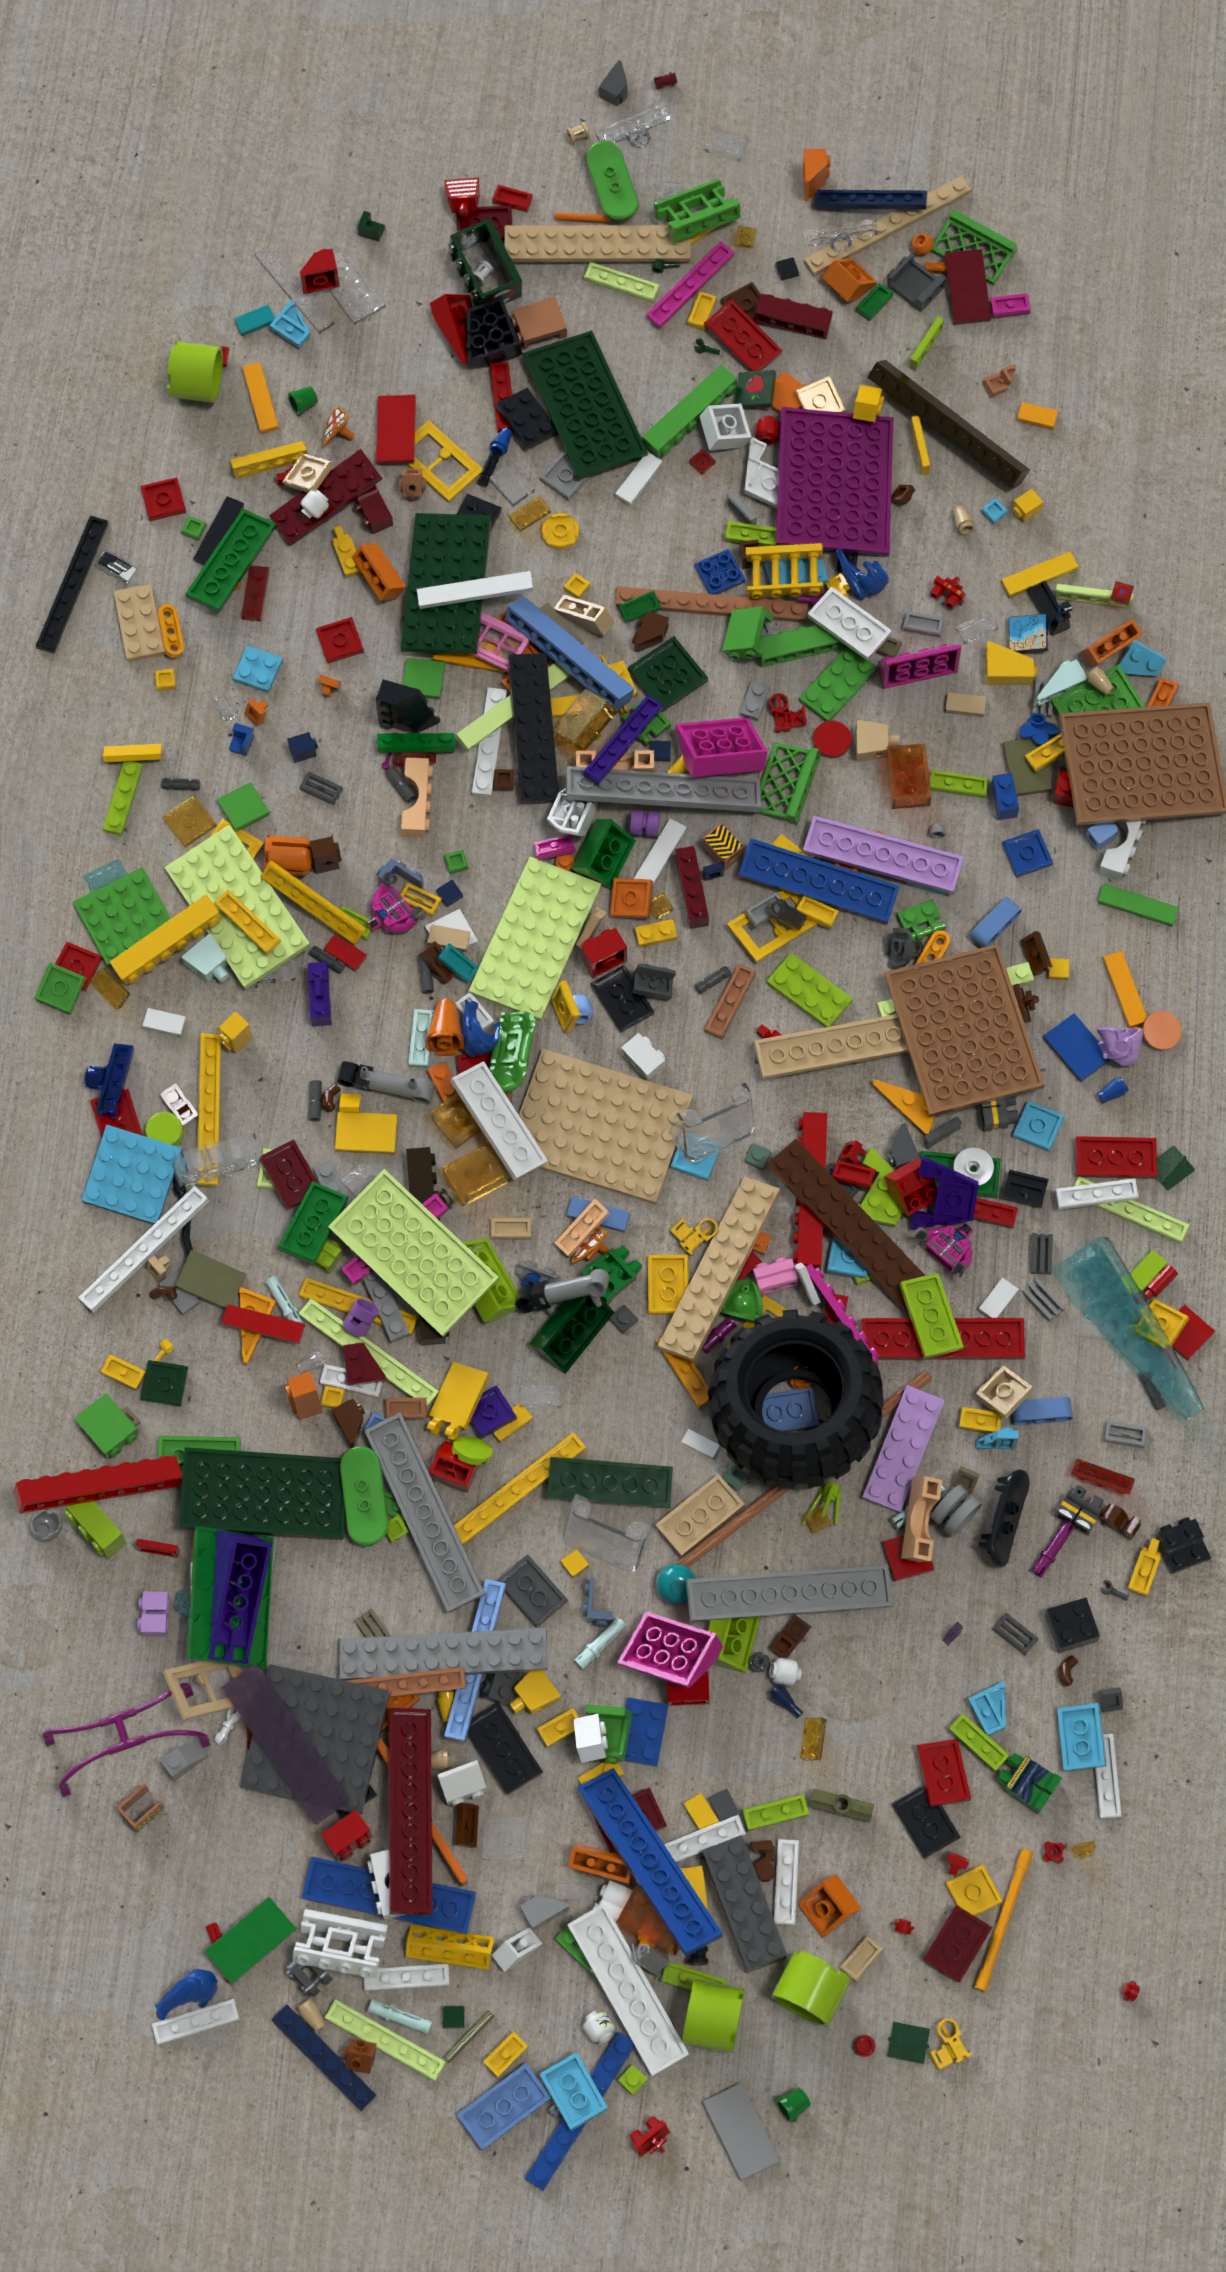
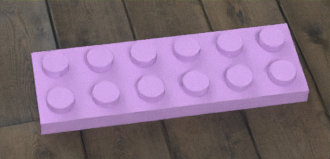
[862,1385,945,1513]

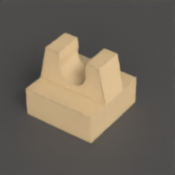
[147,1255,170,1283]

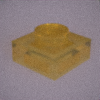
[735,226,757,248]
[650,892,673,920]
[803,1507,831,1534]
[1072,1840,1096,1859]

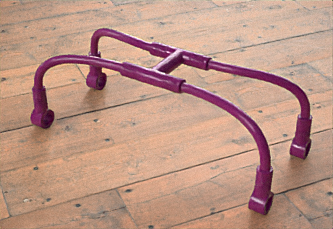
[42,1682,211,1797]

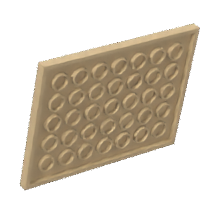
[519,1048,693,1205]

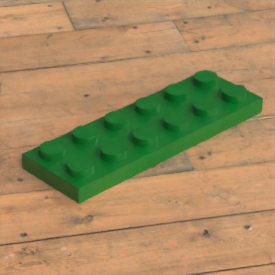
[185,509,276,613]

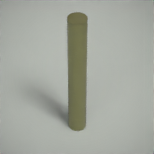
[444,2010,494,2063]

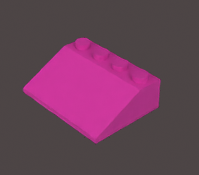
[878,644,961,689]
[675,717,768,777]
[617,1611,723,1688]

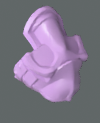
[1097,1027,1143,1066]

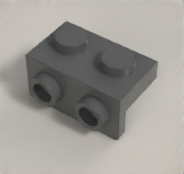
[632,963,676,1001]
[479,1672,520,1706]

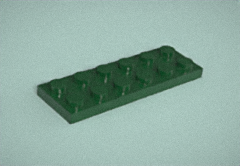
[547,1457,673,1508]

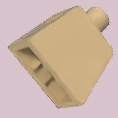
[856,720,899,762]

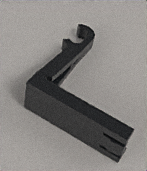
[1028,580,1073,636]

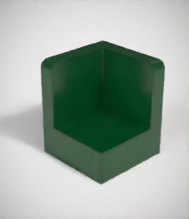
[357,211,385,242]

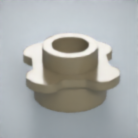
[439,1187,458,1209]

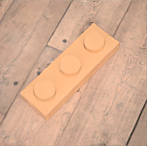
[555,1199,610,1257]

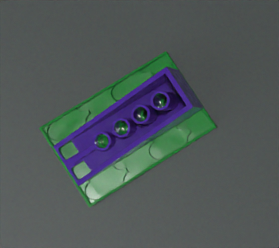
[187,1526,274,1669]

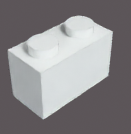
[621,1033,666,1081]
[574,1714,608,1763]

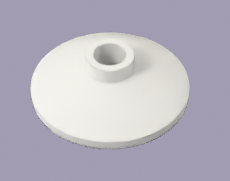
[954,1148,994,1186]

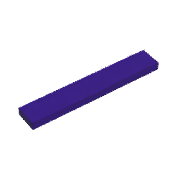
[583,695,663,785]

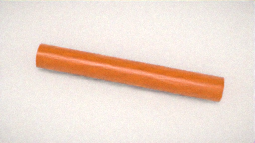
[555,212,610,223]

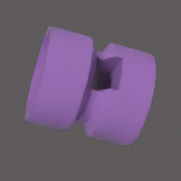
[630,810,660,837]
[343,1298,379,1337]

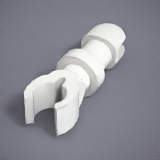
[214,1707,243,1745]

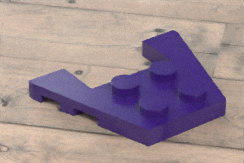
[910,1156,979,1230]

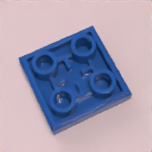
[694,549,745,595]

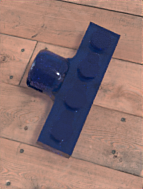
[84,1043,134,1117]

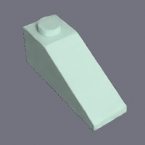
[1033,659,1087,708]

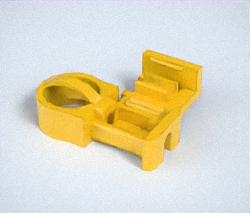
[670,1218,718,1256]
[928,2019,972,2070]

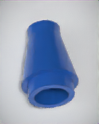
[490,428,512,456]
[1098,1077,1129,1103]

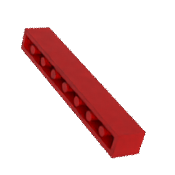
[793,1112,828,1270]
[14,1456,182,1514]

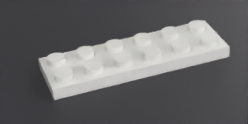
[450,1061,548,1181]

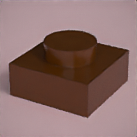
[891,485,916,504]
[494,769,514,790]

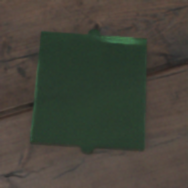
[1155,1146,1195,1191]
[887,2021,930,2064]

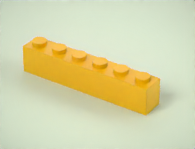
[110,894,223,985]

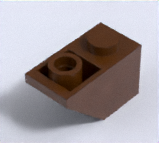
[632,611,669,652]

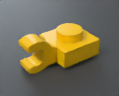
[826,573,850,599]

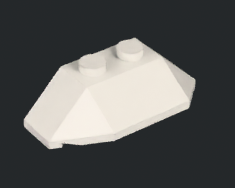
[547,788,598,837]

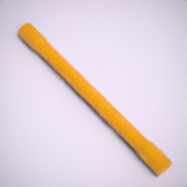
[974,1848,1034,1993]

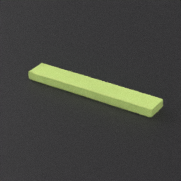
[1074,1176,1189,1244]
[324,1999,446,2082]

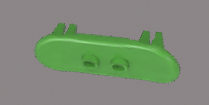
[586,141,639,220]
[489,1011,536,1093]
[340,1446,388,1546]

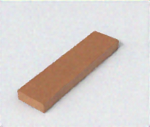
[704,963,756,1040]

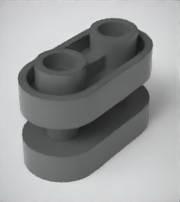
[286,1960,333,1997]

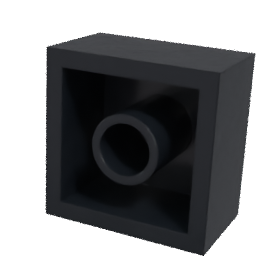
[1045,1597,1100,1654]

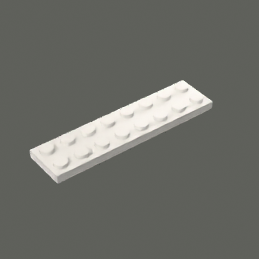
[567,1903,689,2076]

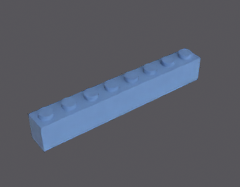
[505,596,634,712]

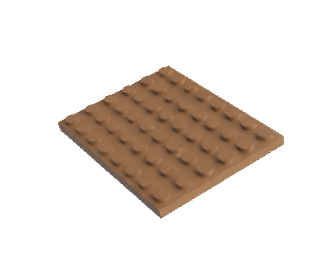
[1059,702,1226,825]
[884,944,1045,1117]

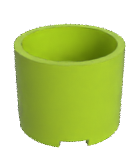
[167,340,223,403]
[771,1950,852,2027]
[682,1979,745,2053]

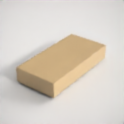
[946,692,986,717]
[428,925,470,952]
[491,1218,532,1240]
[840,1935,883,1982]

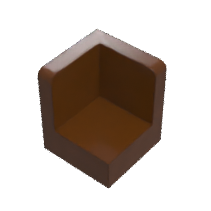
[739,539,761,569]

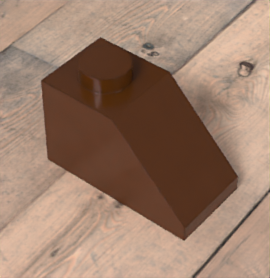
[332,1398,365,1448]

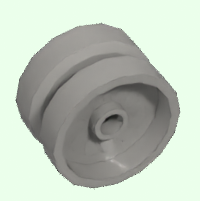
[930,1485,982,1537]

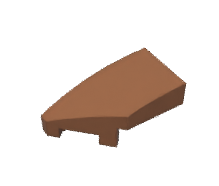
[982,364,1016,397]

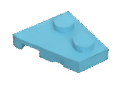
[269,300,311,348]
[1117,640,1167,676]
[976,1427,1018,1449]
[968,1681,1006,1736]

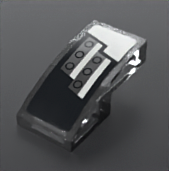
[94,550,138,585]

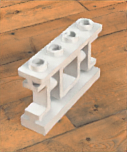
[293,1909,388,1978]

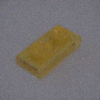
[509,496,551,532]
[91,967,130,1009]
[800,1717,827,1761]

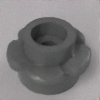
[749,1652,770,1672]

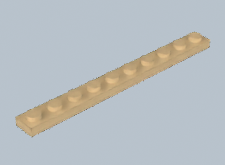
[804,176,971,276]

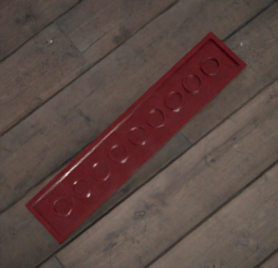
[388,1708,433,1915]

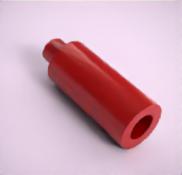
[1143,1265,1178,1300]

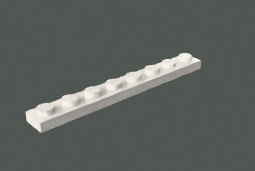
[78,1186,209,1313]

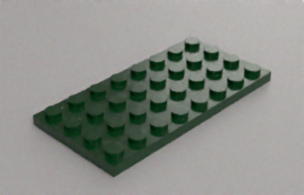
[522,330,648,480]
[401,513,492,654]
[179,1447,345,1540]

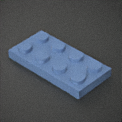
[457,2063,551,2151]

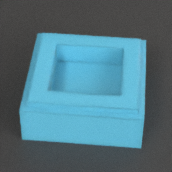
[981,498,1008,525]

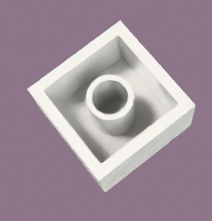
[699,404,751,450]

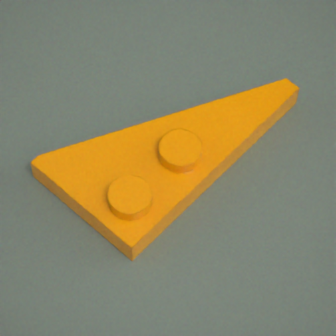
[433,638,507,674]
[872,1079,935,1136]
[239,1287,276,1366]

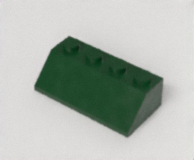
[529,1295,615,1374]

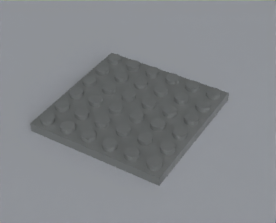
[240,1664,391,1815]

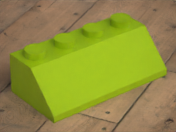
[462,1238,518,1323]
[708,1617,760,1673]

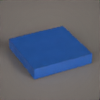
[1002,829,1053,878]

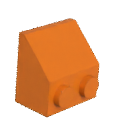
[803,148,830,201]
[822,258,878,302]
[798,1874,861,1938]

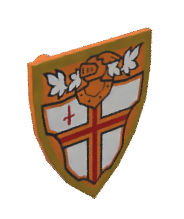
[323,407,355,446]
[571,1226,610,1265]

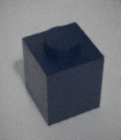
[287,732,318,763]

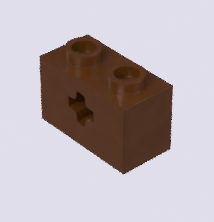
[310,836,342,874]

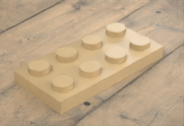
[114,584,165,662]
[655,1474,745,1557]

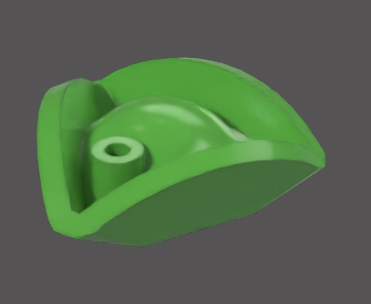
[720,1279,763,1321]

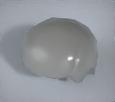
[30,1510,62,1541]

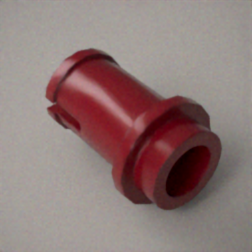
[654,72,678,89]

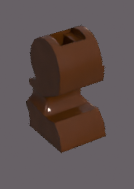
[1100,1503,1141,1540]
[750,1840,776,1882]

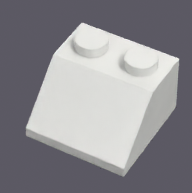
[438,1760,487,1807]

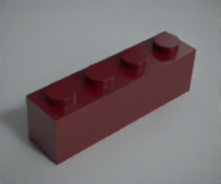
[754,294,833,340]
[354,485,393,534]
[675,846,709,929]

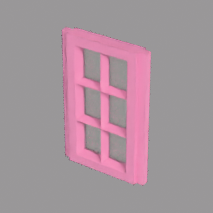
[471,612,531,672]

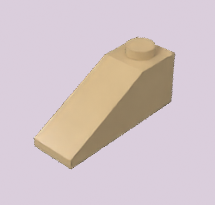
[554,595,615,636]

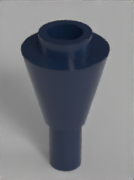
[769,1684,804,1718]

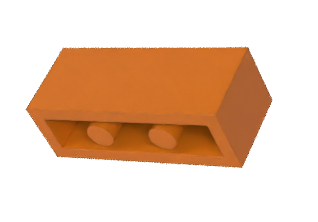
[352,543,406,601]
[1080,618,1143,668]
[568,1843,633,1884]

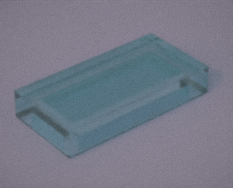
[84,858,127,892]

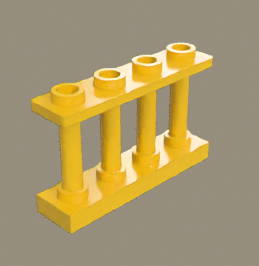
[746,543,824,599]

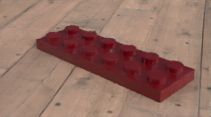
[269,449,382,546]

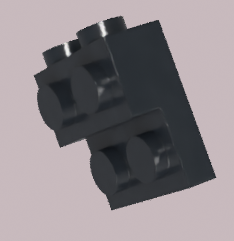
[1156,1517,1211,1574]

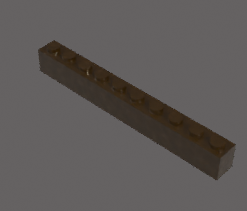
[867,360,1030,488]
[406,1147,449,1346]

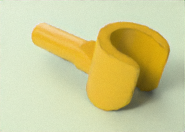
[154,1339,173,1362]

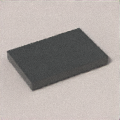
[497,1554,568,1628]

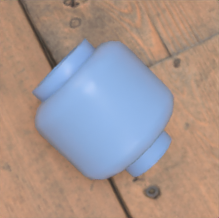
[573,994,594,1024]

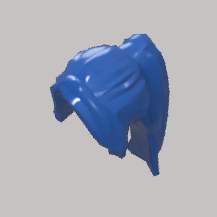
[836,548,889,600]
[462,999,501,1057]
[155,1969,217,2021]

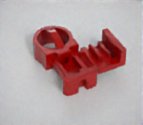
[769,693,807,733]

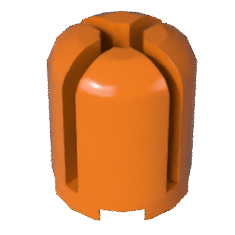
[264,835,313,876]

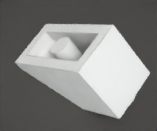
[492,1927,543,1972]

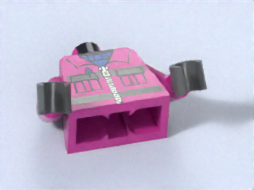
[366,872,426,934]
[914,1223,973,1278]

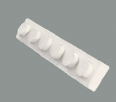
[472,687,507,798]

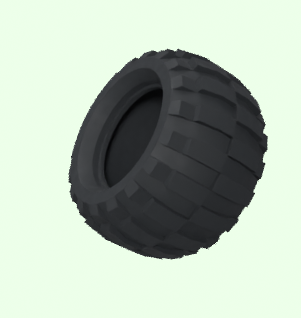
[708,1309,884,1490]

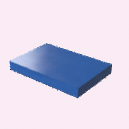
[1043,1013,1111,1082]

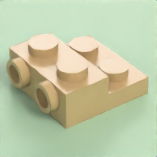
[976,1365,1034,1419]

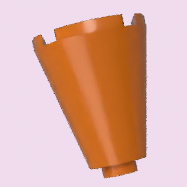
[425,999,464,1056]

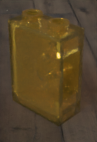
[551,688,617,752]
[442,1142,511,1206]

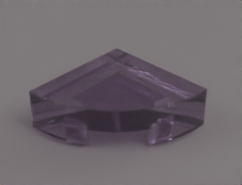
[942,1621,963,1645]

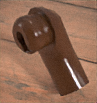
[321,1083,341,1112]
[149,1286,178,1300]
[1058,1655,1078,1686]

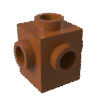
[343,2039,377,2074]

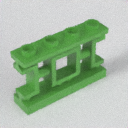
[654,178,741,243]

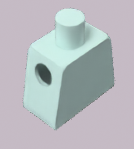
[181,933,229,982]

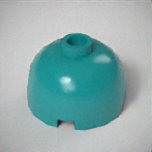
[656,1563,696,1605]

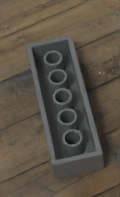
[702,1835,787,1973]

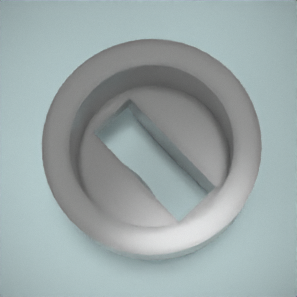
[930,822,946,838]

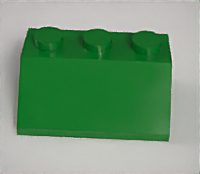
[572,819,636,889]

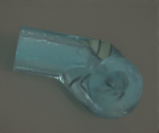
[174,1590,189,1620]

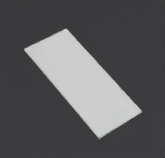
[681,1429,720,1458]

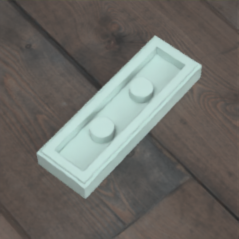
[408,1009,434,1068]

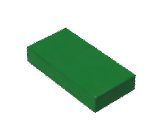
[855,283,893,321]
[619,590,661,622]

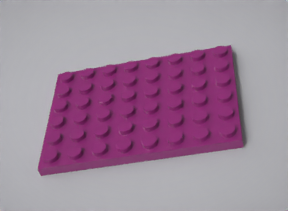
[775,407,894,556]

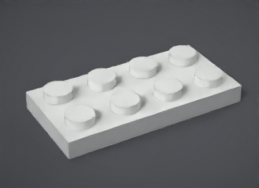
[807,587,892,661]

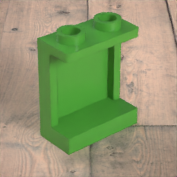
[722,606,774,660]
[74,1393,139,1459]
[585,1704,633,1764]

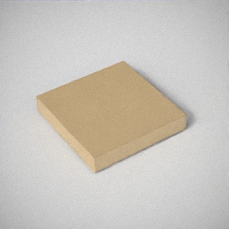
[282,453,334,493]

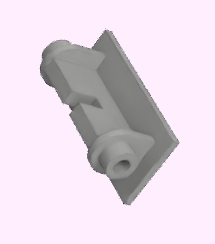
[516,1260,560,1284]
[631,1944,669,1977]

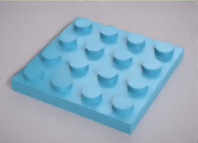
[81,1125,183,1224]

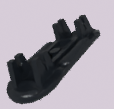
[978,1469,1030,1568]

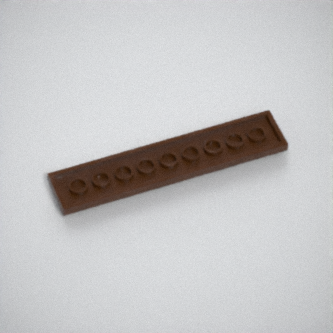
[766,1139,926,1312]

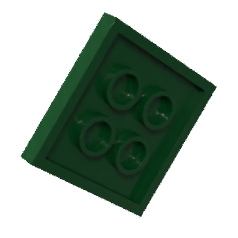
[628,636,708,712]

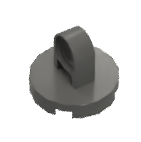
[885,928,924,967]

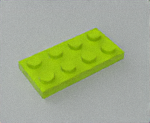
[766,953,853,1027]
[899,1273,964,1359]

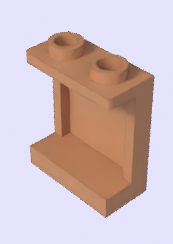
[511,297,567,349]

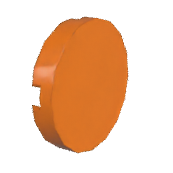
[1142,1011,1182,1051]

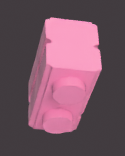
[752,1257,799,1295]

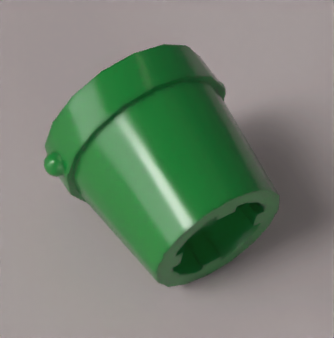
[288,386,318,415]
[776,2088,811,2123]

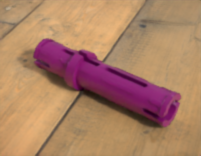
[1031,1520,1075,1577]

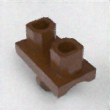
[1013,984,1039,1023]

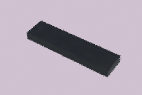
[194,496,244,565]

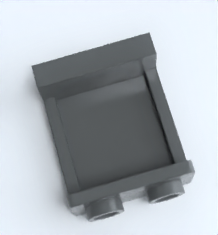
[887,253,946,312]

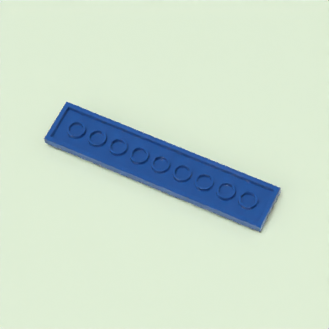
[578,1768,723,1957]

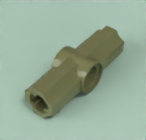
[809,1788,875,1823]

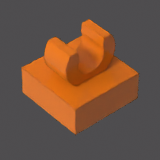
[318,675,342,697]
[245,699,269,726]

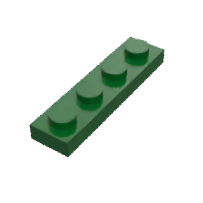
[377,733,455,753]

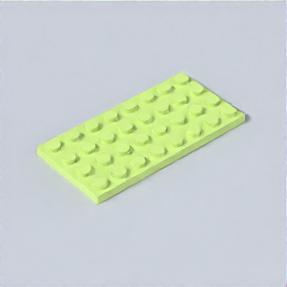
[165,824,311,989]
[468,856,602,1021]
[328,1169,500,1337]

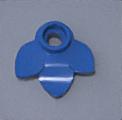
[1020,713,1058,746]

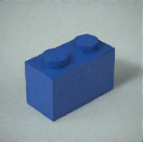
[991,773,1019,820]

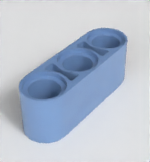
[969,897,1022,948]
[1013,1397,1073,1425]

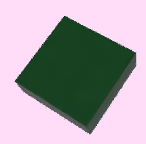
[443,2006,465,2029]

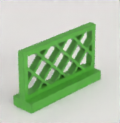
[931,209,1017,285]
[754,742,821,825]

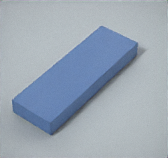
[567,1197,630,1233]

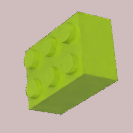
[65,1501,127,1559]

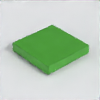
[403,658,445,700]
[217,782,270,832]
[35,962,86,1014]

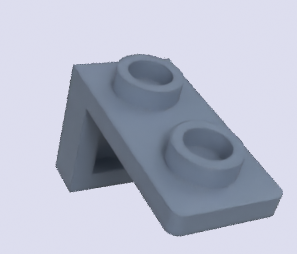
[377,858,424,889]
[583,1578,612,1627]

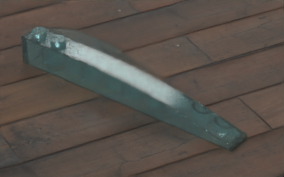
[1052,1236,1205,1419]

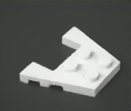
[744,437,778,508]

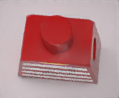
[444,178,480,217]

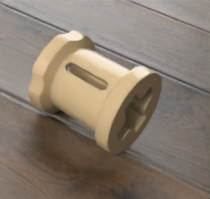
[566,122,590,144]

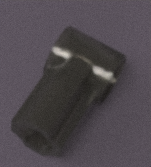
[766,899,807,931]

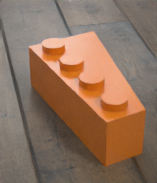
[285,1371,323,1420]

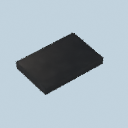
[591,964,655,1033]
[892,1785,961,1859]

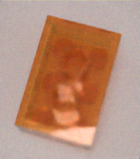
[886,743,932,809]
[616,1885,680,1956]

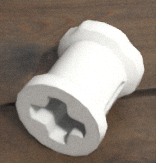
[473,260,494,285]

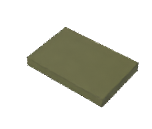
[1003,738,1052,796]
[175,1250,246,1309]

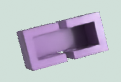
[137,1591,170,1637]

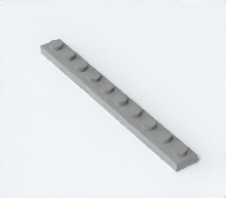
[313,1160,410,1343]

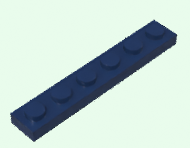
[815,190,928,210]
[272,2005,377,2111]

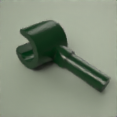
[653,259,680,274]
[694,339,720,355]

